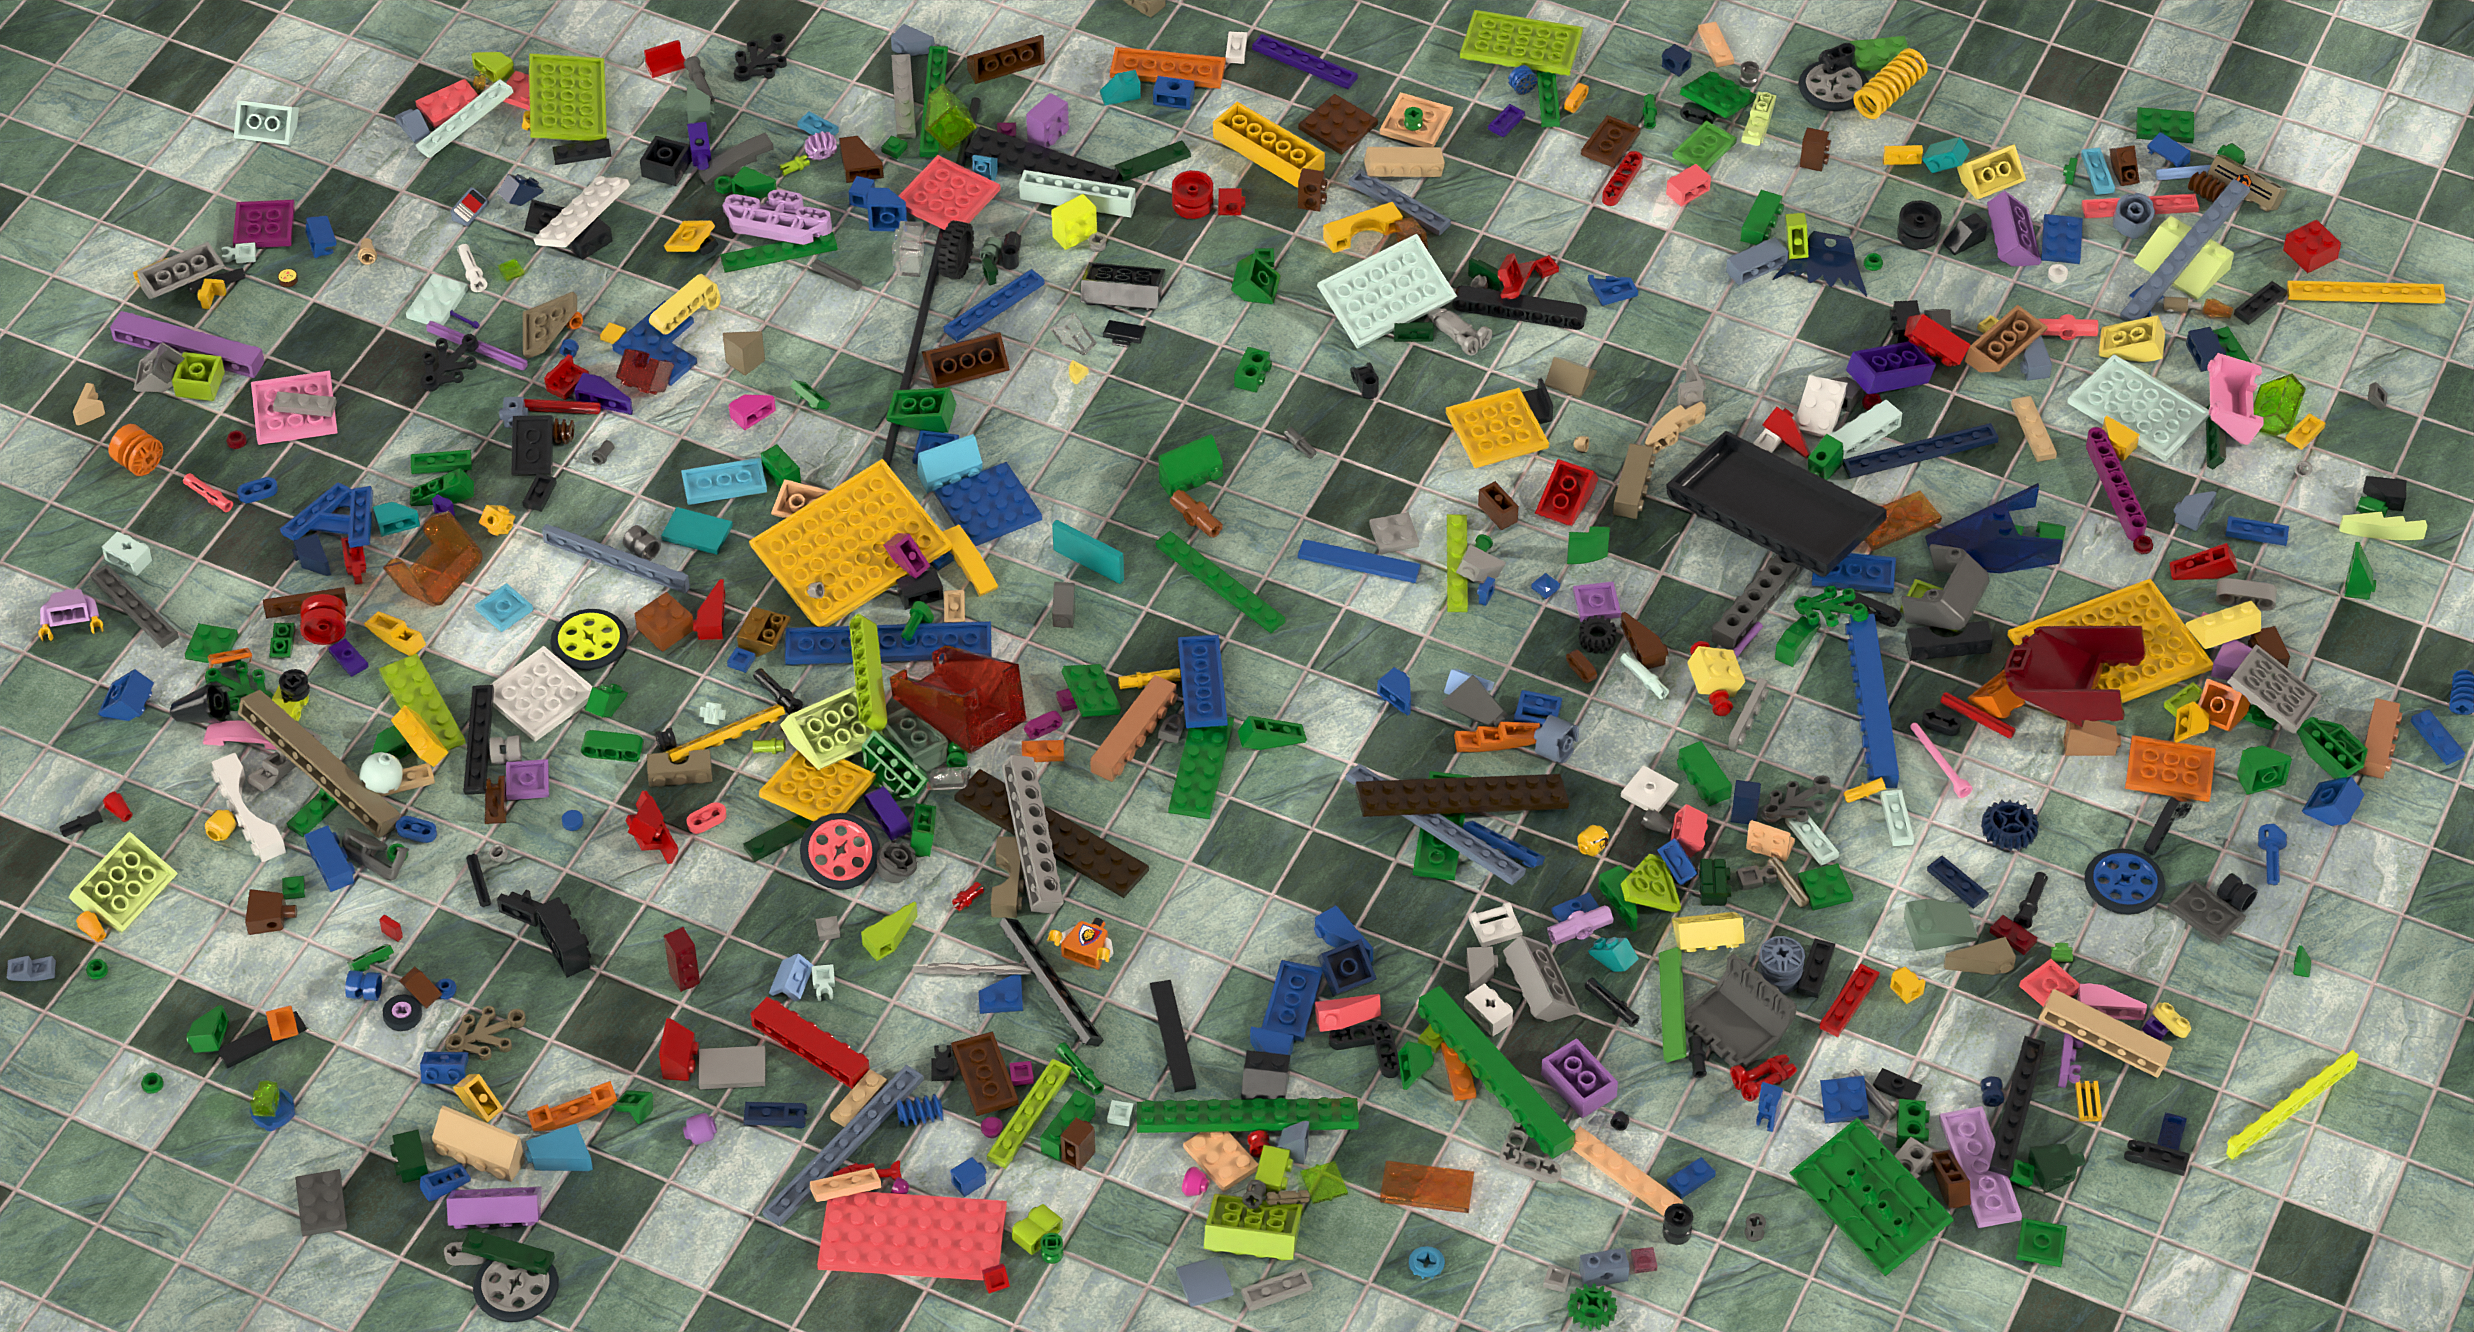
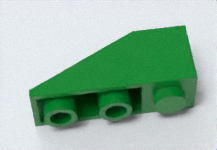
[410,468,474,506]

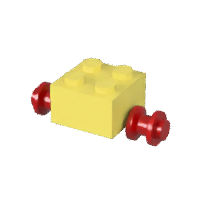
[1687,641,1745,716]

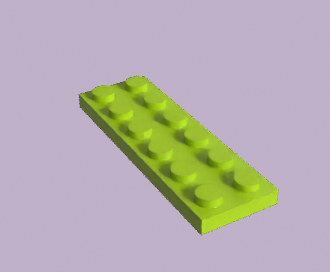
[379,654,466,751]

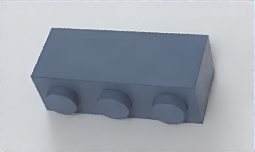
[1726,237,1788,286]

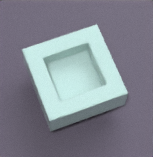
[1107,1100,1134,1126]

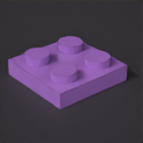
[1573,582,1621,622]
[506,759,549,800]

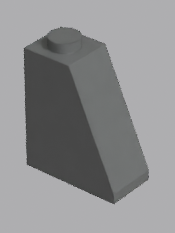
[1442,675,1508,727]

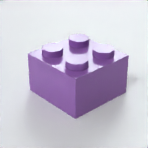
[1026,93,1069,148]

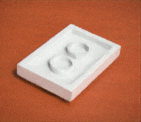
[1795,375,1848,437]

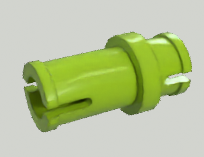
[779,154,810,176]
[753,738,786,754]

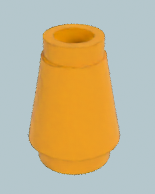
[76,911,106,942]

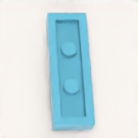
[2081,147,2115,195]

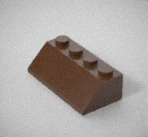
[967,35,1045,84]
[921,332,1010,388]

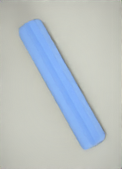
[2156,165,2211,180]

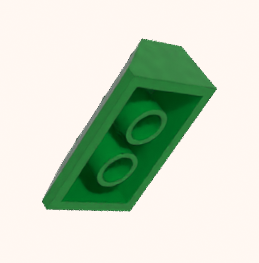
[1158,434,1223,498]

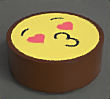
[278,269,298,287]

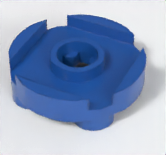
[250,1088,295,1131]

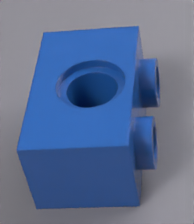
[1153,76,1195,110]

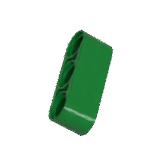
[581,730,644,762]

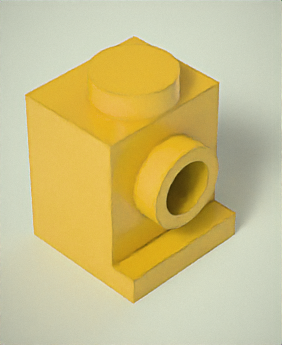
[1890,966,1926,1004]

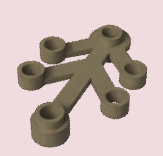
[445,1006,526,1061]

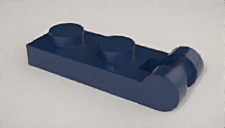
[743,1102,807,1129]

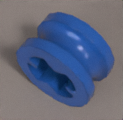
[559,339,579,357]

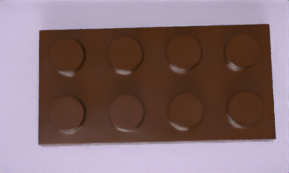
[951,1031,1019,1116]

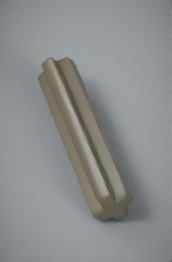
[1767,856,1809,908]

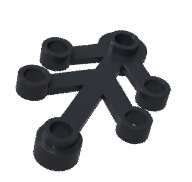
[733,33,787,82]
[420,334,479,392]

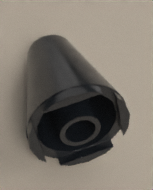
[170,681,231,723]

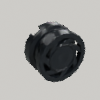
[279,669,310,702]

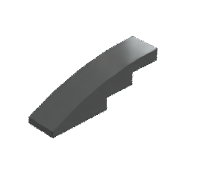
[697,132,774,185]

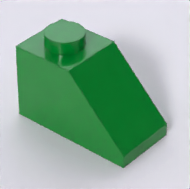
[371,725,411,760]
[187,1005,229,1053]
[1398,1041,1434,1090]

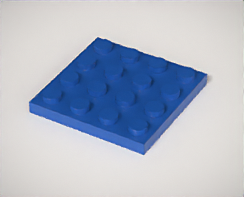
[935,462,1042,547]

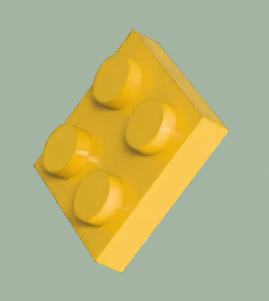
[664,221,715,252]

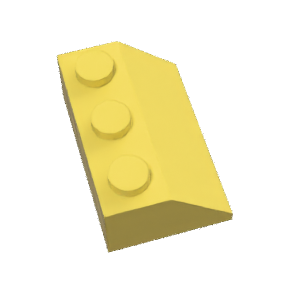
[1957,144,2026,200]
[2186,601,2261,649]
[1672,912,1745,952]

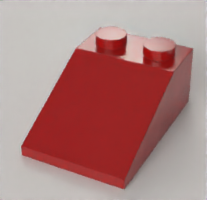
[1535,459,1599,527]

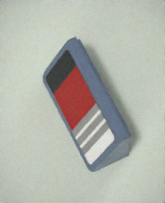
[451,187,489,227]

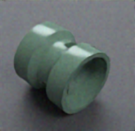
[979,237,1003,264]

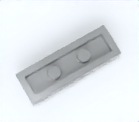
[273,392,337,417]
[1241,1268,1313,1312]

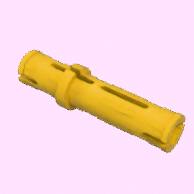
[1118,668,1181,690]

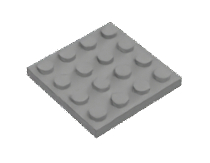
[2227,644,2322,734]

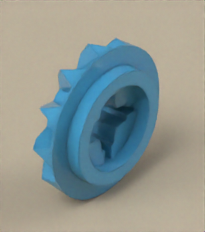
[1409,1246,1445,1279]

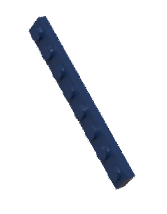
[1842,423,1999,479]

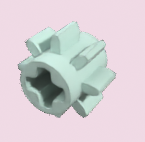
[699,702,726,725]

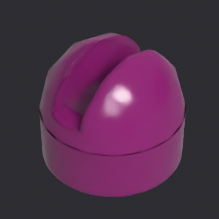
[891,1177,909,1194]

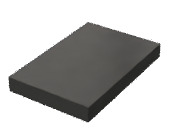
[2167,880,2246,945]

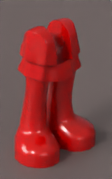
[1730,1054,1797,1102]

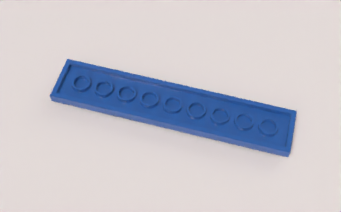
[785,621,992,665]

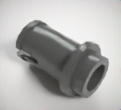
[592,440,615,465]

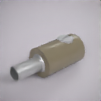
[2163,296,2201,312]

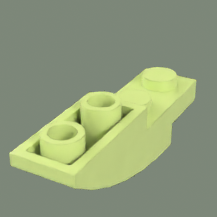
[1741,92,1777,146]

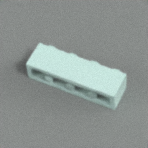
[1829,400,1903,459]

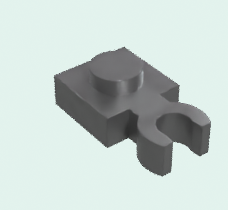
[1736,865,1777,891]

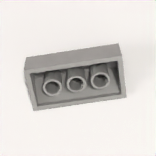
[137,242,225,299]
[1503,935,1580,1022]

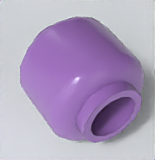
[683,1113,717,1145]

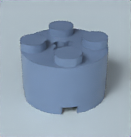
[2113,193,2155,239]
[1534,715,1579,764]

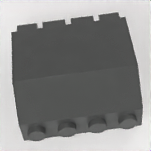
[1684,953,1797,1069]

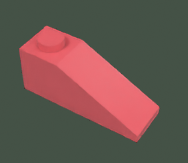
[1315,994,1381,1032]

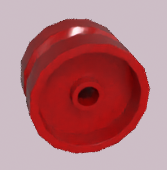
[1172,170,1214,219]
[300,594,346,645]

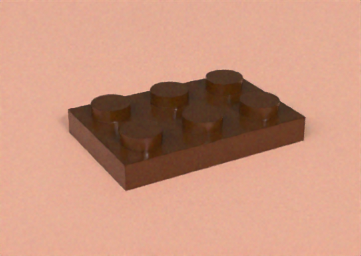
[1581,115,1641,168]

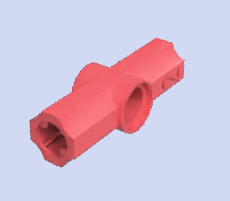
[2038,314,2098,341]

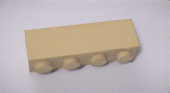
[1364,147,1445,177]

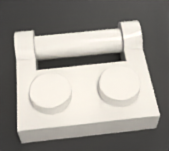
[1468,902,1523,947]

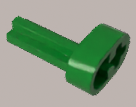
[901,601,934,641]

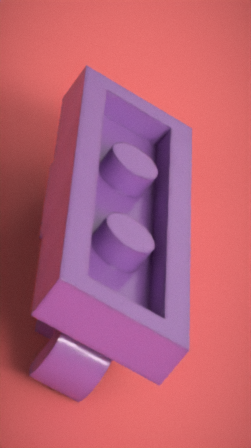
[2058,1032,2084,1088]

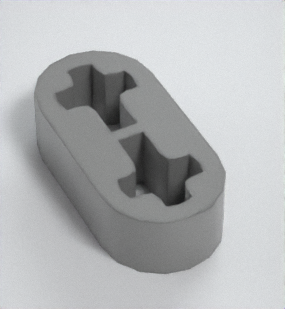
[444,1242,487,1266]

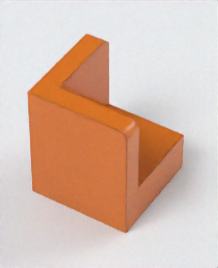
[266,1006,298,1041]

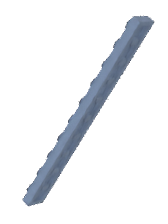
[2120,179,2250,321]
[1345,764,1526,885]
[762,1064,924,1227]

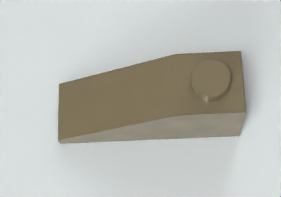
[1944,937,2016,975]

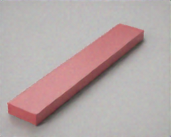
[2081,194,2199,218]

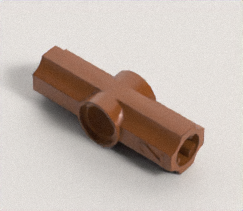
[1170,490,1223,538]

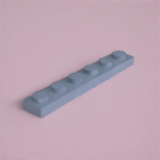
[1348,169,1451,236]

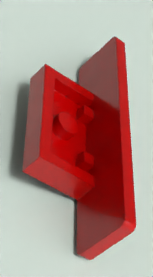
[1498,253,1536,299]
[625,791,679,864]

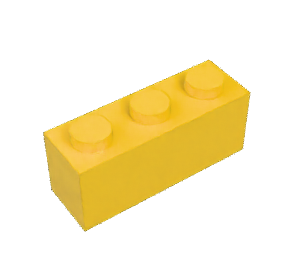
[391,705,449,767]

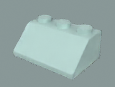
[234,100,299,145]

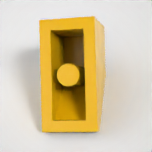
[2102,415,2140,461]
[2174,701,2210,743]
[453,1074,504,1123]

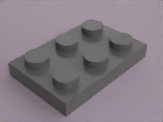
[295,1169,348,1237]

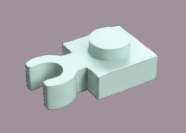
[222,242,256,263]
[812,964,835,1001]

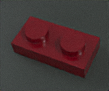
[1989,915,2038,955]

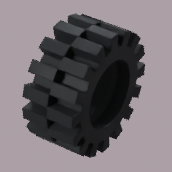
[1579,615,1616,654]

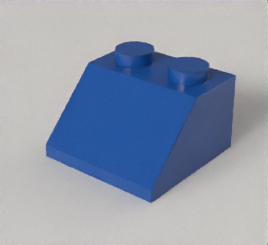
[867,188,908,232]
[98,669,154,721]
[2302,776,2365,826]

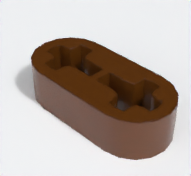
[1566,649,1597,683]

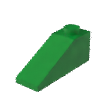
[2345,542,2376,600]
[1775,616,1821,667]
[1237,716,1307,750]
[910,803,936,857]
[1598,865,1638,932]

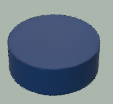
[562,810,584,831]

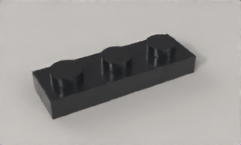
[552,138,612,165]
[2234,281,2287,325]
[1797,938,1835,998]

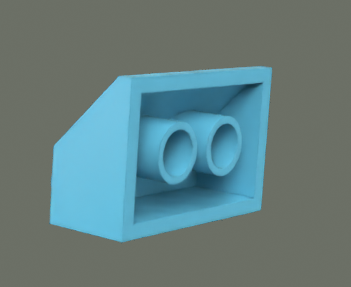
[917,434,982,493]

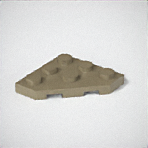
[523,292,577,359]

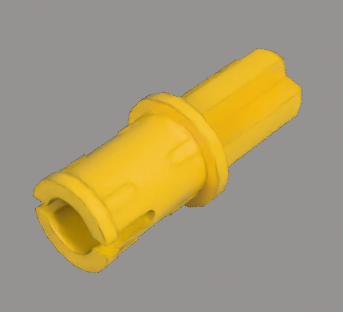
[1843,777,1886,803]

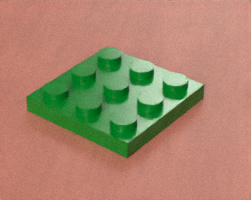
[1680,71,1756,118]

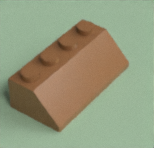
[1965,305,2048,373]

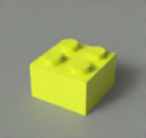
[1051,194,1097,250]

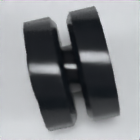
[1897,200,1942,249]

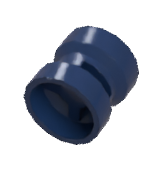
[1980,1076,2005,1107]

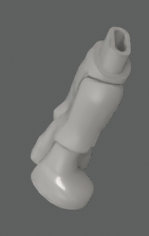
[1427,308,1492,356]

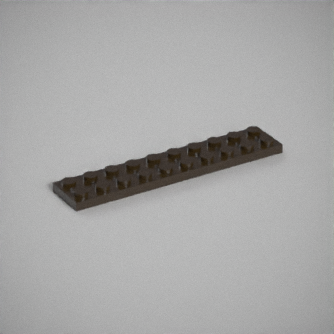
[954,769,1149,898]
[1355,774,1569,817]

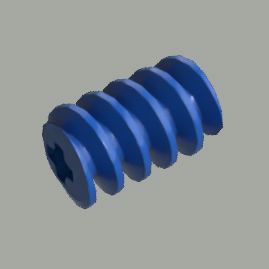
[2449,669,2474,715]
[897,1094,944,1127]

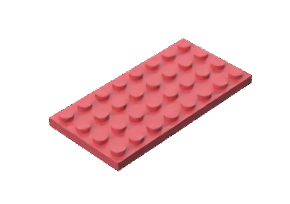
[817,1192,1007,1281]

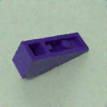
[574,373,633,415]

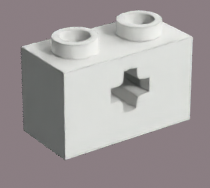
[1464,984,1513,1037]

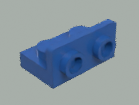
[420,1052,469,1084]

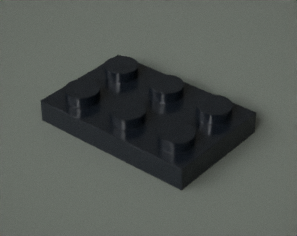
[511,415,554,476]

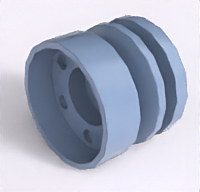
[1757,936,1805,994]

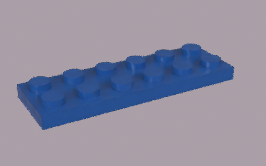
[1178,635,1228,728]

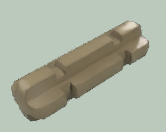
[1266,1190,1309,1206]

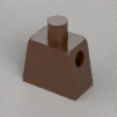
[245,889,297,935]

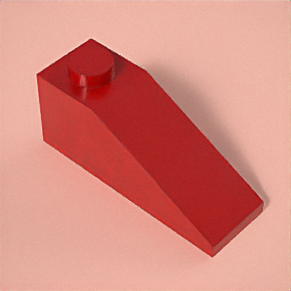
[1762,406,1811,460]
[2169,543,2238,580]
[693,579,725,640]

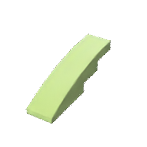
[2339,512,2427,540]

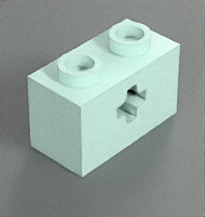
[102,531,152,576]

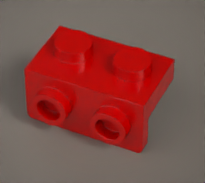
[544,354,589,400]

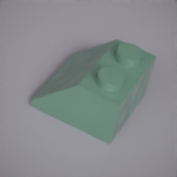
[687,84,716,137]

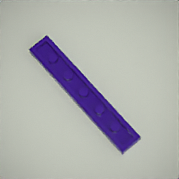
[1252,34,1358,90]

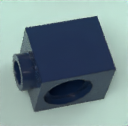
[1662,44,1692,77]

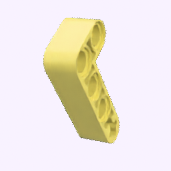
[649,274,721,335]

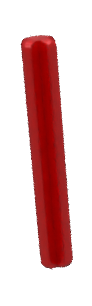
[524,399,601,414]
[1940,692,2016,739]

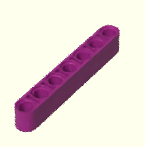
[2086,427,2147,541]

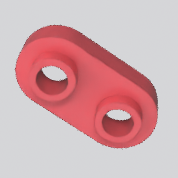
[687,802,727,834]

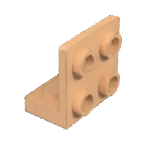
[1746,820,1795,862]

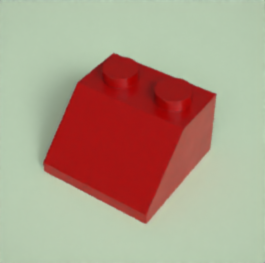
[659,1018,699,1081]

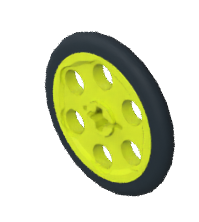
[550,609,628,670]

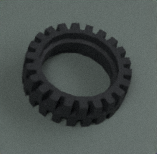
[938,220,974,279]

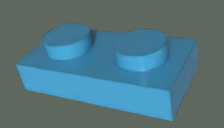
[797,111,839,136]

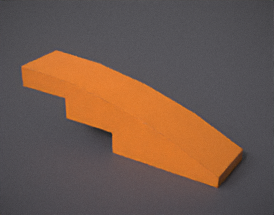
[1454,722,1541,752]

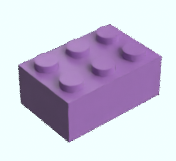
[1541,1038,1618,1119]

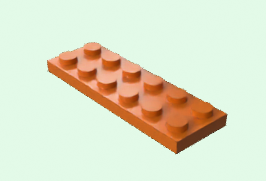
[1110,47,1226,89]

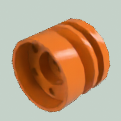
[108,424,163,476]

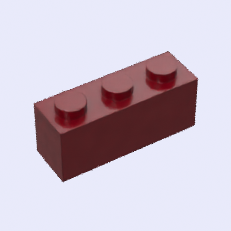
[664,927,700,992]

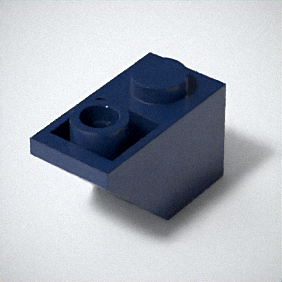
[497,174,544,206]

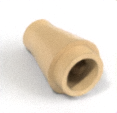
[358,238,377,265]

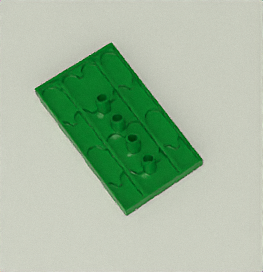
[1789,1118,1954,1276]

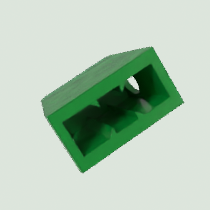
[1808,434,1843,480]

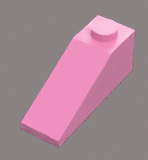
[2077,983,2147,1020]

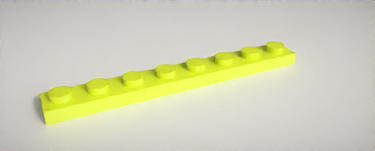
[2226,1050,2359,1160]

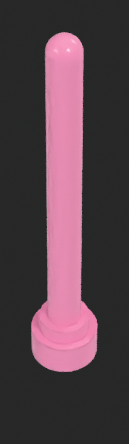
[1910,723,1973,798]

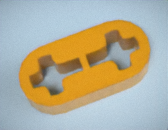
[1564,83,1589,113]

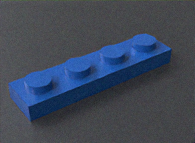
[1463,820,1545,868]

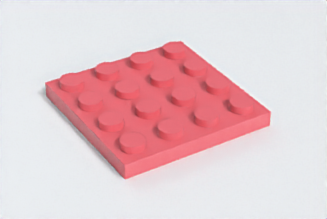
[899,155,1001,230]

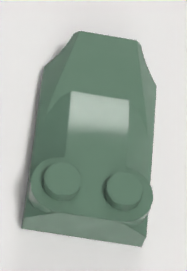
[883,703,948,772]

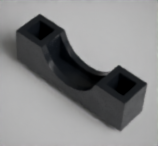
[1905,621,1993,661]

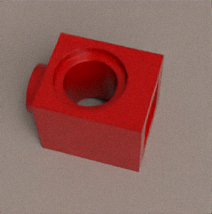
[1218,188,1245,215]

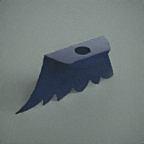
[1772,231,1867,297]

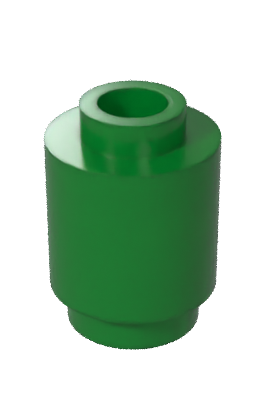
[2356,496,2388,518]

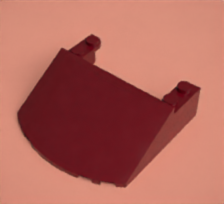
[2005,626,2146,727]

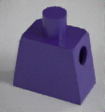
[687,122,711,170]

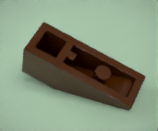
[1620,612,1668,670]
[1931,1150,1971,1208]

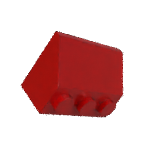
[1905,314,1970,367]

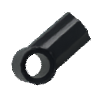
[1001,231,1022,270]

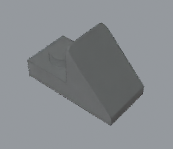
[151,344,185,384]

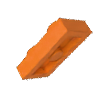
[1022,740,1064,762]

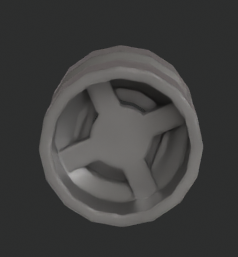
[1739,61,1759,87]

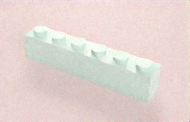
[1019,170,1136,218]

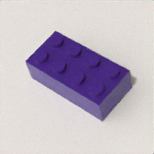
[1846,342,1936,394]

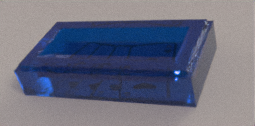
[2157,1112,2187,1150]

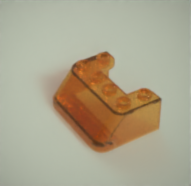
[383,511,483,607]

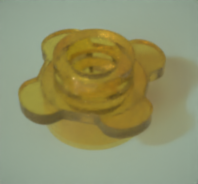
[473,71,486,93]

